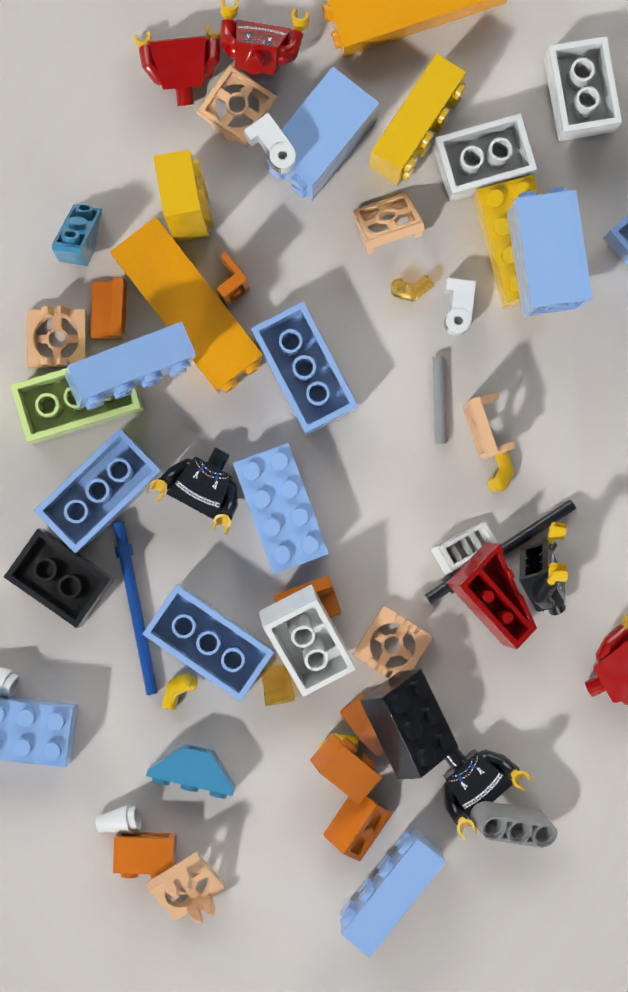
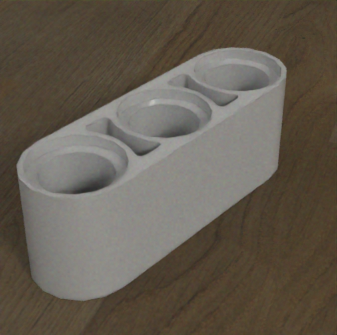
[470,801,558,848]

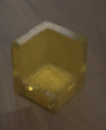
[261,665,295,706]

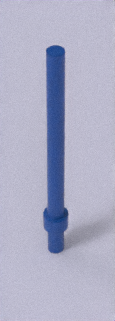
[113,521,158,695]

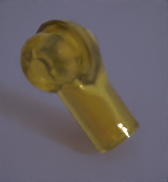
[390,275,434,302]

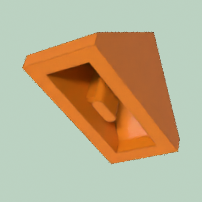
[339,693,384,757]

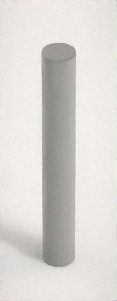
[432,356,446,444]

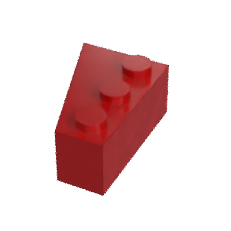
[447,542,537,649]

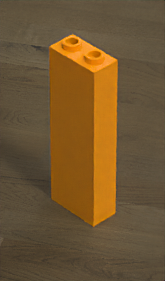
[322,0,507,57]
[110,217,264,394]

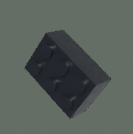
[4,528,115,628]
[360,669,459,779]

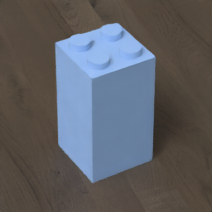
[266,66,379,200]
[507,187,593,317]

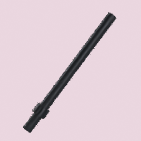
[425,499,576,604]

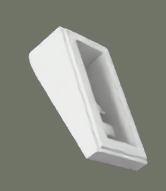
[431,520,498,574]

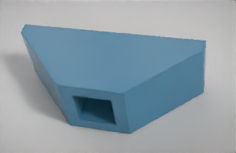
[52,204,102,266]
[146,744,236,799]

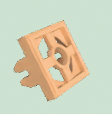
[197,64,278,147]
[352,192,425,255]
[27,306,87,368]
[463,392,516,460]
[352,605,433,678]
[146,852,226,925]

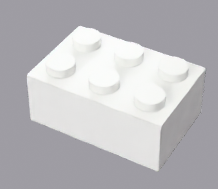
[544,36,622,142]
[433,113,537,202]
[259,584,356,697]

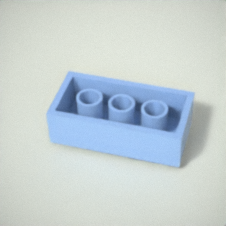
[251,301,358,436]
[65,321,196,411]
[34,428,164,553]
[233,443,329,574]
[142,584,275,702]
[0,696,78,767]
[340,827,446,958]

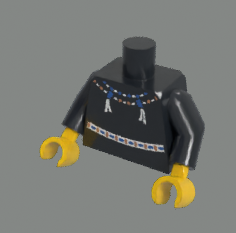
[147,447,238,535]
[519,522,568,616]
[442,748,533,840]

